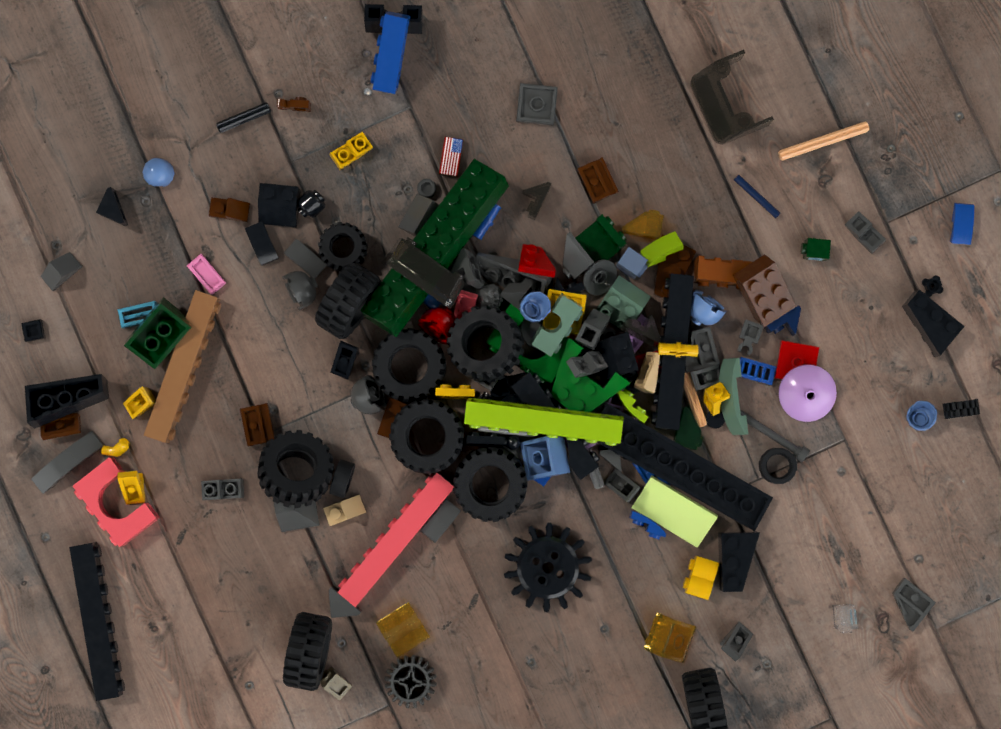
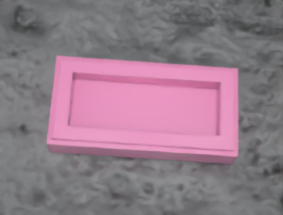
[187,254,226,295]

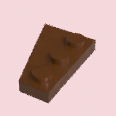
[654,234,696,299]

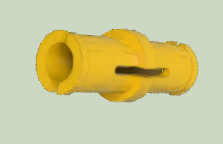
[658,342,699,358]

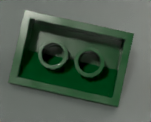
[124,297,192,369]

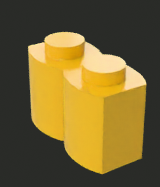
[682,556,719,600]

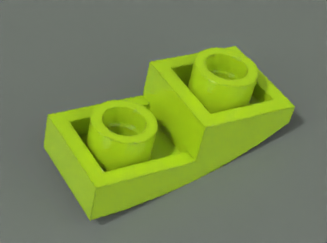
[640,231,684,267]
[617,389,648,424]

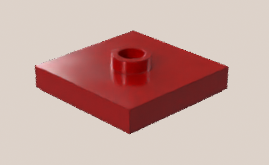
[774,340,819,380]

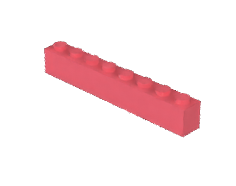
[337,472,454,607]

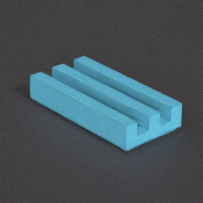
[117,301,157,328]

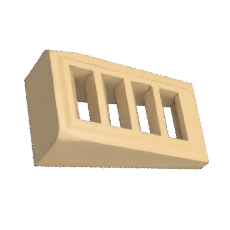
[634,352,660,394]

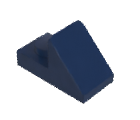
[764,305,801,336]

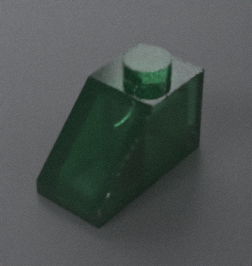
[673,407,703,450]

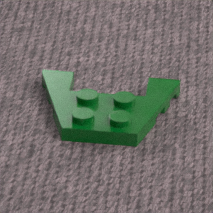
[551,338,631,412]

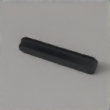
[216,102,271,133]

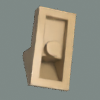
[323,494,366,526]

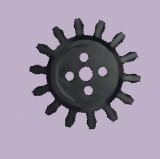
[504,522,592,612]

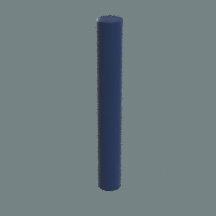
[734,175,780,219]

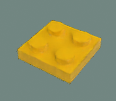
[435,384,475,399]

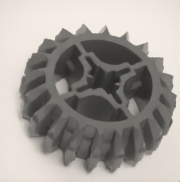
[384,655,437,708]

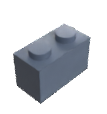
[616,247,648,280]

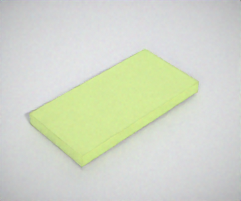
[631,475,718,548]

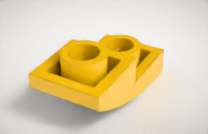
[330,132,373,170]

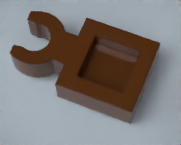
[277,97,311,112]

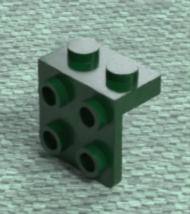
[575,214,627,262]

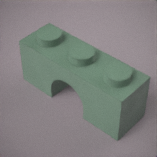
[530,293,583,356]

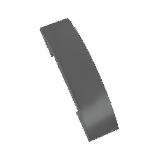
[31,431,103,494]

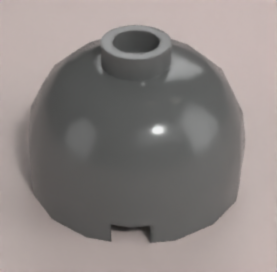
[283,271,318,310]
[351,375,387,415]

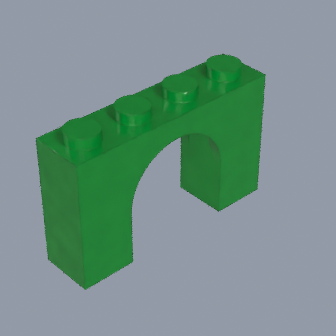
[486,304,568,385]

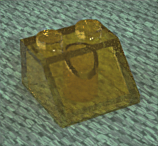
[644,612,696,663]

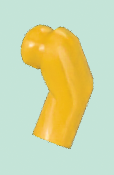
[101,438,129,457]

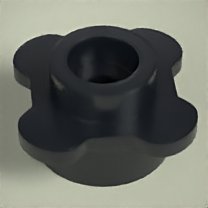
[922,275,943,297]

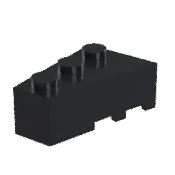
[902,289,965,357]
[718,531,760,592]

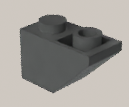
[575,308,611,351]

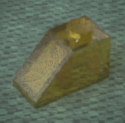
[621,210,664,240]

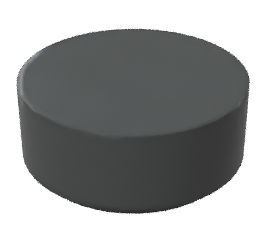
[417,179,436,198]

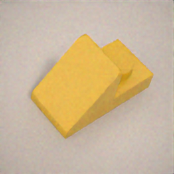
[117,471,145,505]

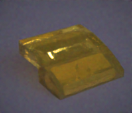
[376,602,430,658]

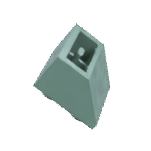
[596,275,651,333]

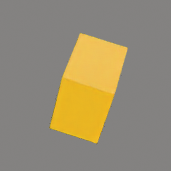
[123,386,156,419]

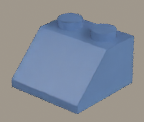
[521,436,570,480]

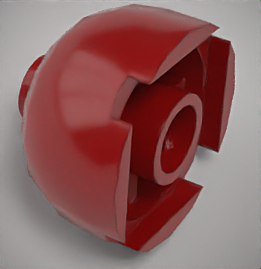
[418,307,455,344]

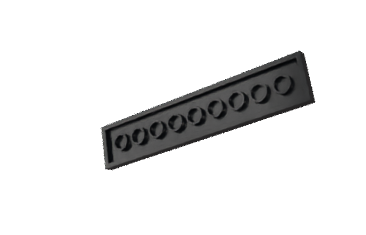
[597,403,773,531]

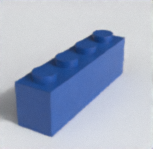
[371,11,410,94]

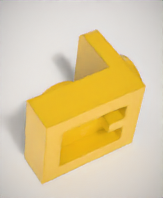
[703,382,730,416]

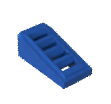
[739,357,777,385]

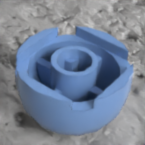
[690,289,727,326]

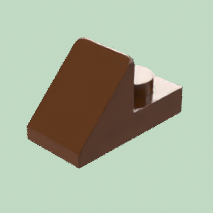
[209,197,250,222]

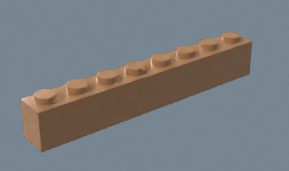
[143,290,221,443]

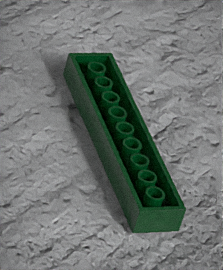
[360,159,509,337]

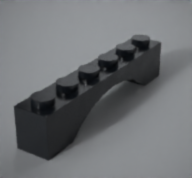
[511,371,600,480]

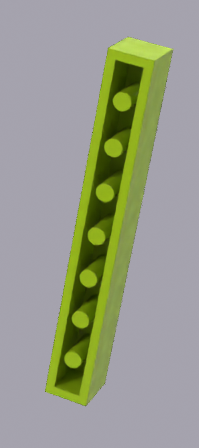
[464,397,624,446]

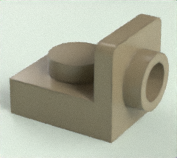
[320,666,352,701]

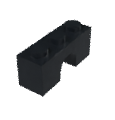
[364,4,423,34]

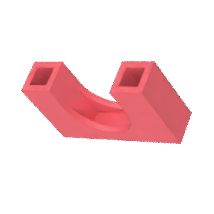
[73,457,160,547]

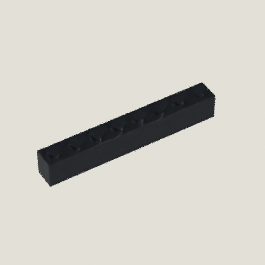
[651,273,694,430]
[69,542,125,701]

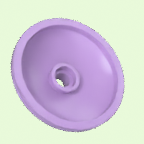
[778,365,837,422]

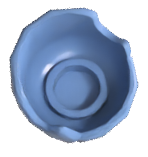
[142,158,174,187]
[519,291,551,322]
[906,401,937,431]

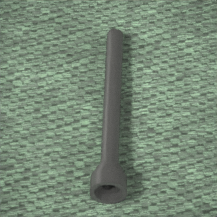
[740,410,810,463]

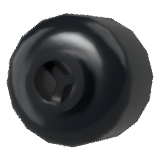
[297,190,325,218]

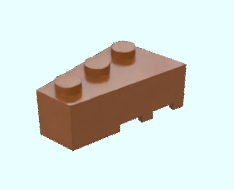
[693,255,752,289]

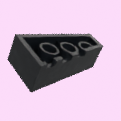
[25,374,109,429]

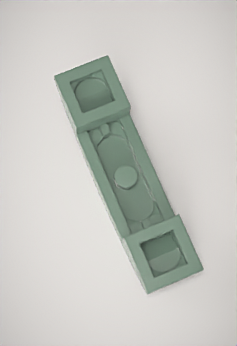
[719,358,749,435]

